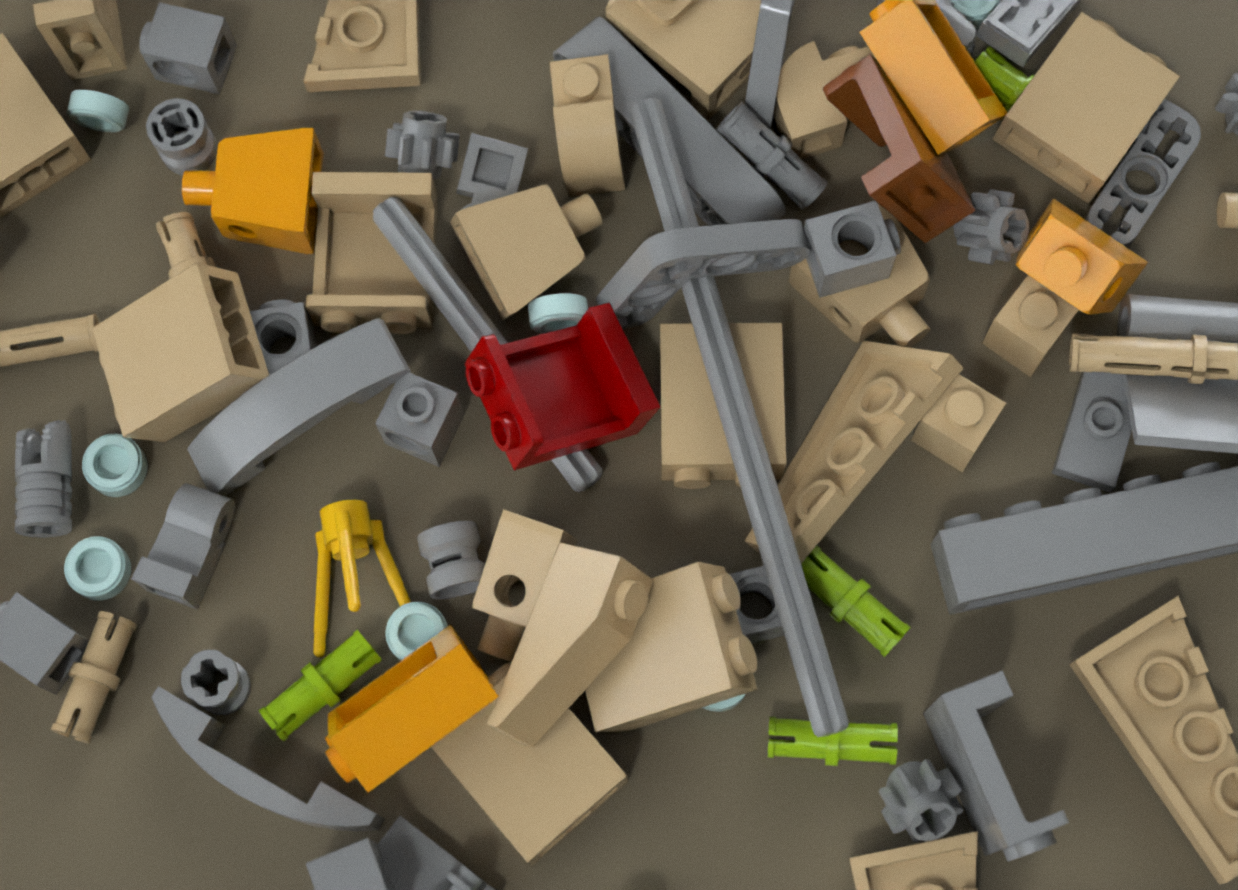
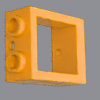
[859,0,1007,155]
[325,624,499,792]

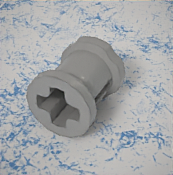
[181,650,251,715]

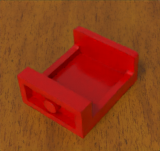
[464,303,660,471]

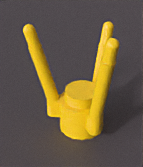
[313,499,411,658]

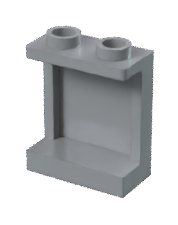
[923,671,1069,862]

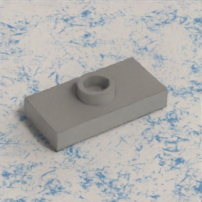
[977,0,1081,68]
[1051,372,1132,493]

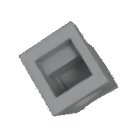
[131,483,235,610]

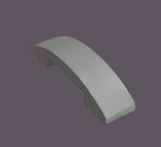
[187,318,411,496]
[151,686,385,831]

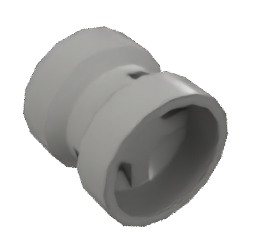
[146,98,218,175]
[417,521,485,599]

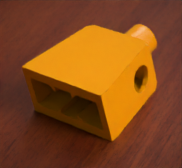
[182,128,323,254]
[1015,199,1148,315]

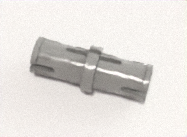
[716,102,828,210]

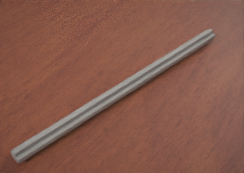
[630,97,849,737]

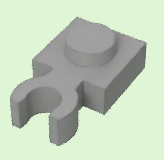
[456,133,528,235]

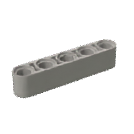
[553,17,786,226]

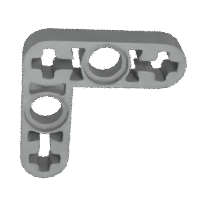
[745,0,795,129]
[1085,98,1201,248]
[596,219,811,330]

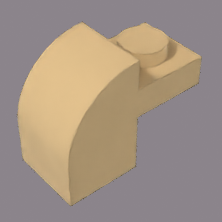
[773,41,877,160]
[550,54,625,197]

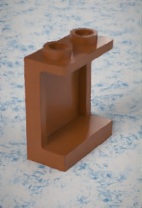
[823,54,976,243]

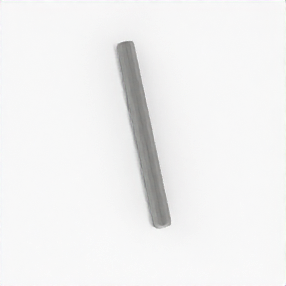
[373,196,603,493]

